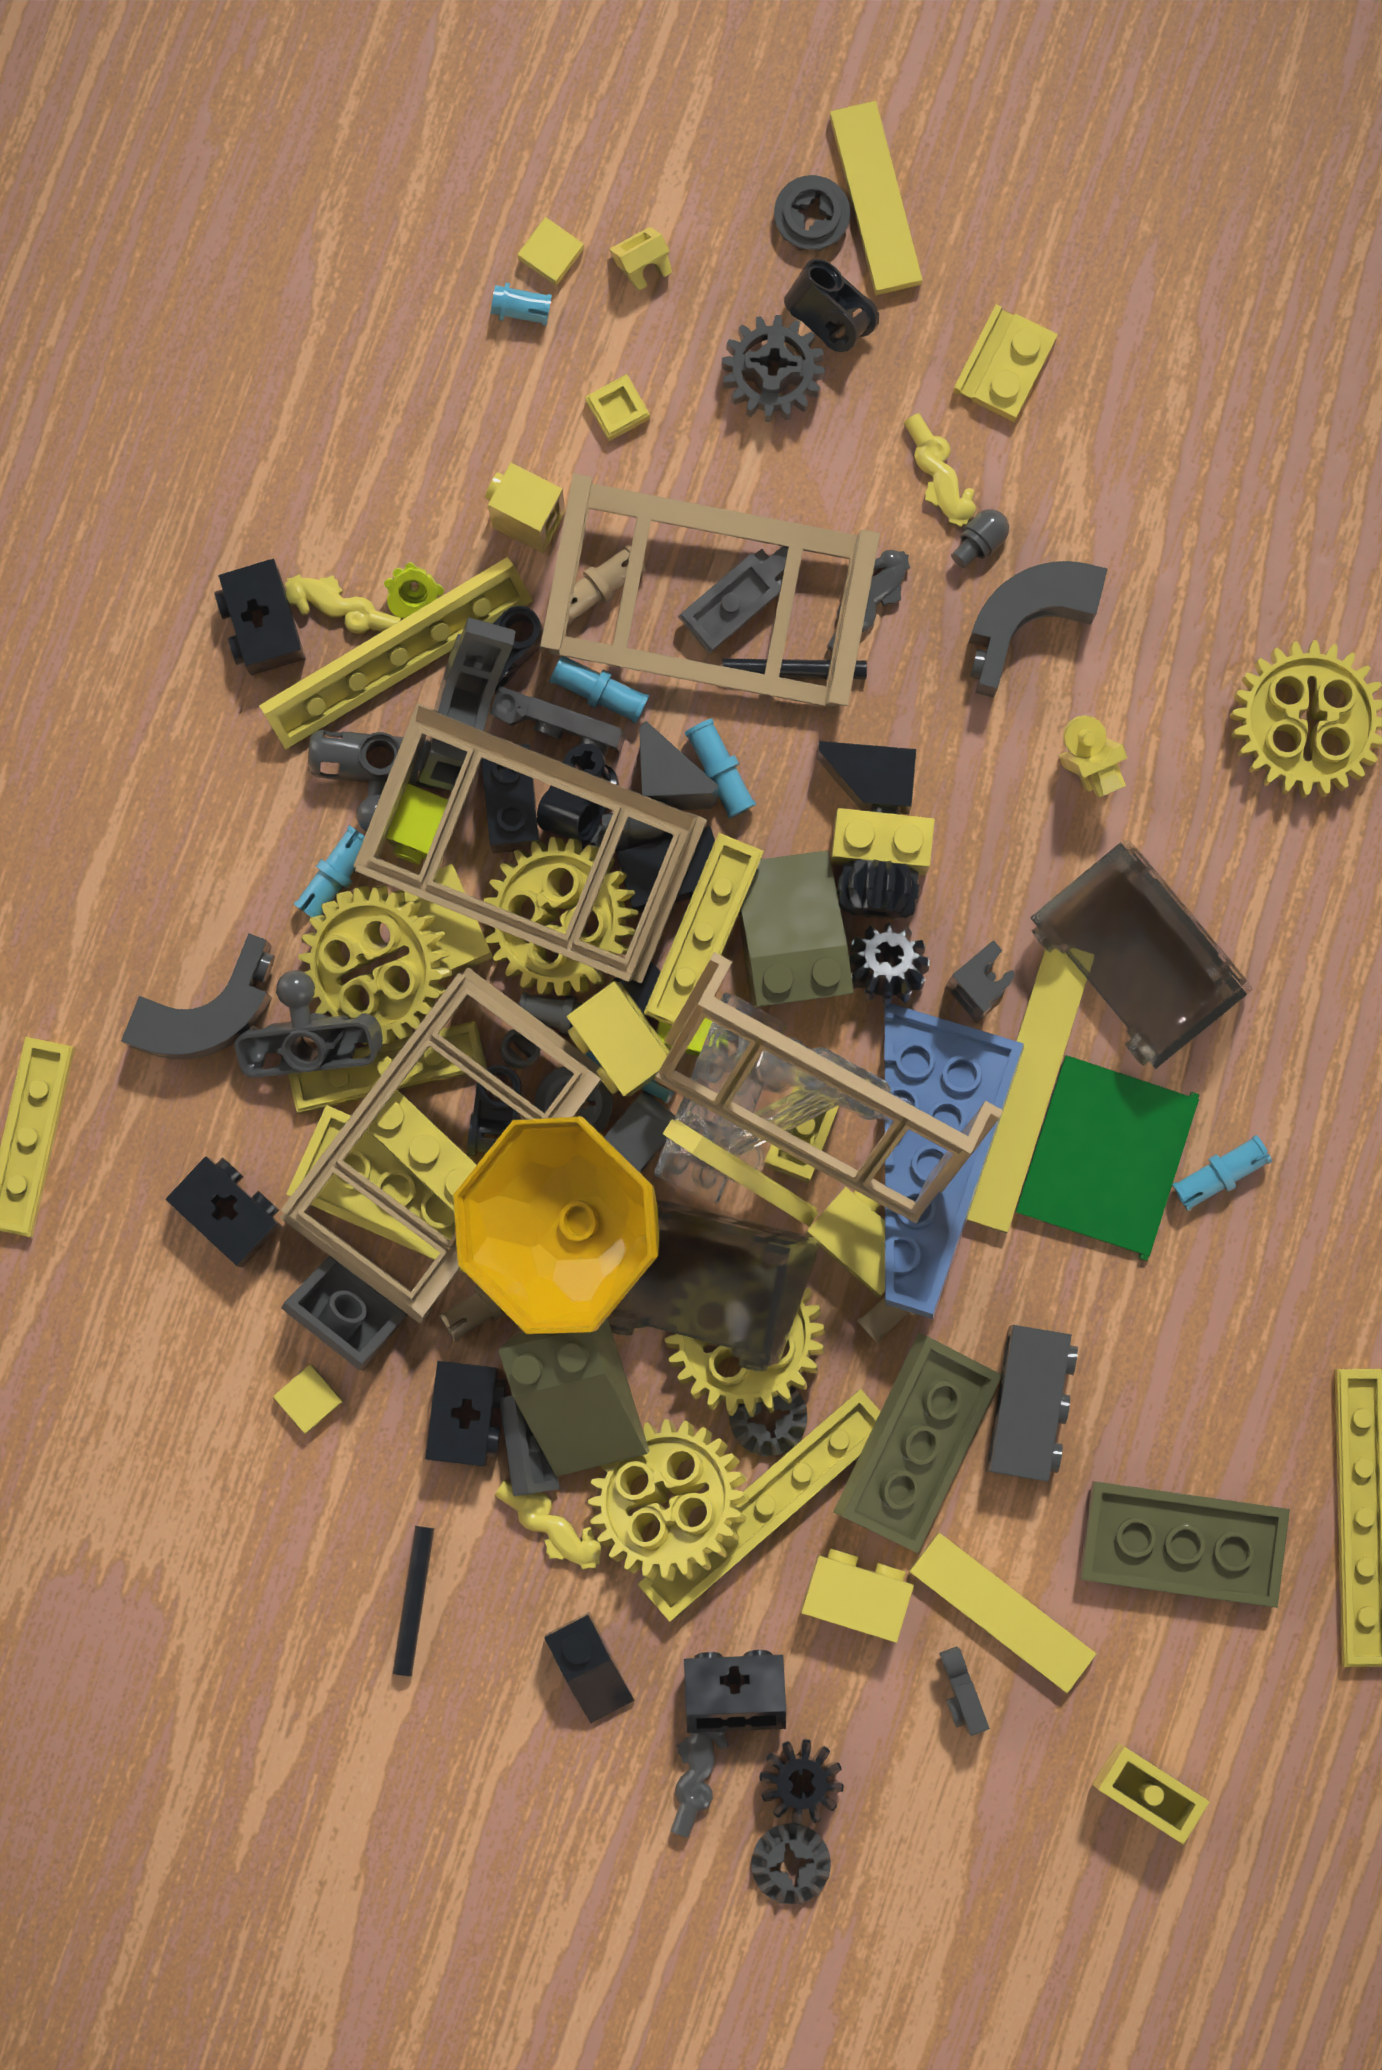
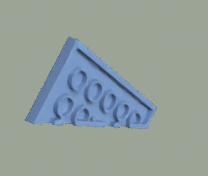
[884,1004,1024,1319]

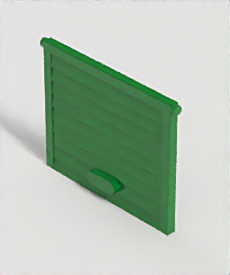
[1015,1055,1200,1261]

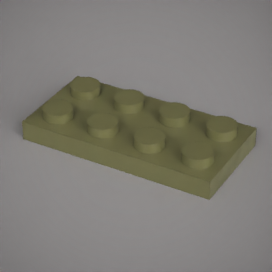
[833,1333,1002,1553]
[1079,1481,1290,1608]

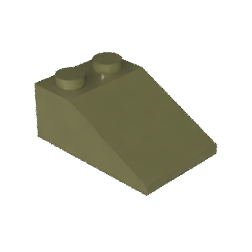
[739,850,854,1008]
[498,1318,650,1477]

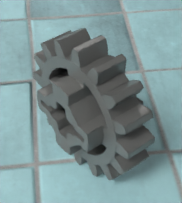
[721,315,825,422]

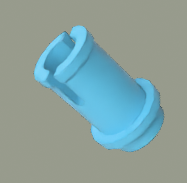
[490,282,552,325]

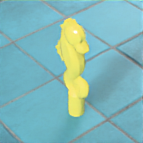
[903,413,976,528]
[285,574,402,634]
[494,1480,602,1569]

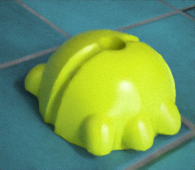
[384,562,444,618]

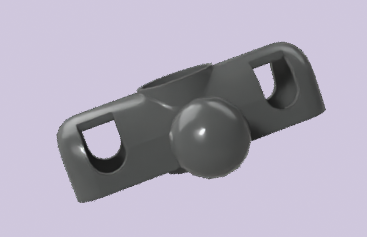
[308,730,440,832]
[235,970,383,1078]

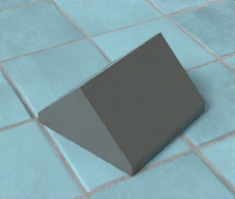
[639,721,719,810]
[281,1256,408,1371]

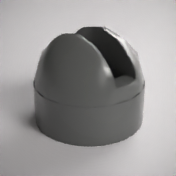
[500,1029,541,1069]

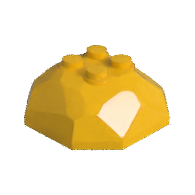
[453,1116,659,1334]

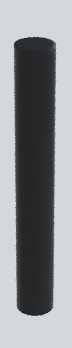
[722,658,867,680]
[393,1526,435,1676]

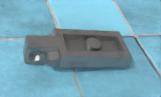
[678,546,788,654]
[490,686,625,756]

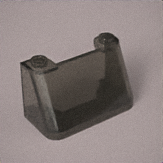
[1030,840,1253,1069]
[607,1199,820,1371]

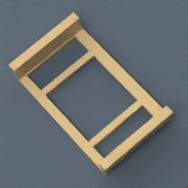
[540,473,880,708]
[353,703,707,983]
[654,952,1003,1223]
[280,968,602,1324]

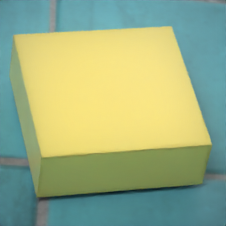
[517,217,584,286]
[585,374,650,441]
[273,1364,343,1434]

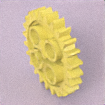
[1230,640,1382,798]
[484,837,638,996]
[298,885,452,1045]
[665,1256,825,1417]
[588,1419,749,1582]

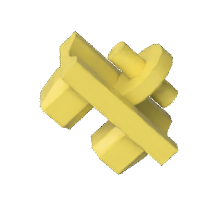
[1058,715,1128,797]

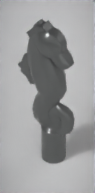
[827,550,910,651]
[670,1731,729,1838]

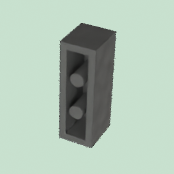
[986,1325,1078,1482]

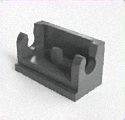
[945,940,1014,1023]

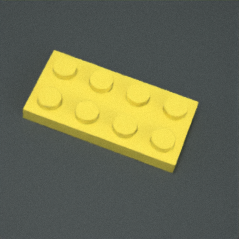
[286,1105,466,1274]

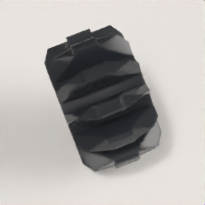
[837,859,920,920]
[849,921,930,1008]
[759,1738,844,1825]

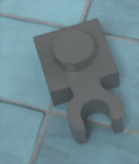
[939,1646,990,1736]

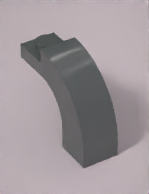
[968,561,1108,698]
[418,617,516,791]
[121,933,275,1059]

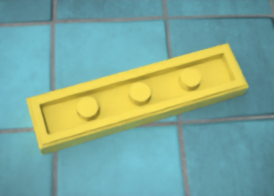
[829,100,923,296]
[644,833,764,1026]
[288,1021,487,1114]
[0,1037,75,1238]
[662,1119,819,1227]
[909,1532,1097,1693]

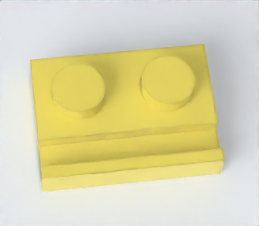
[953,304,1058,423]

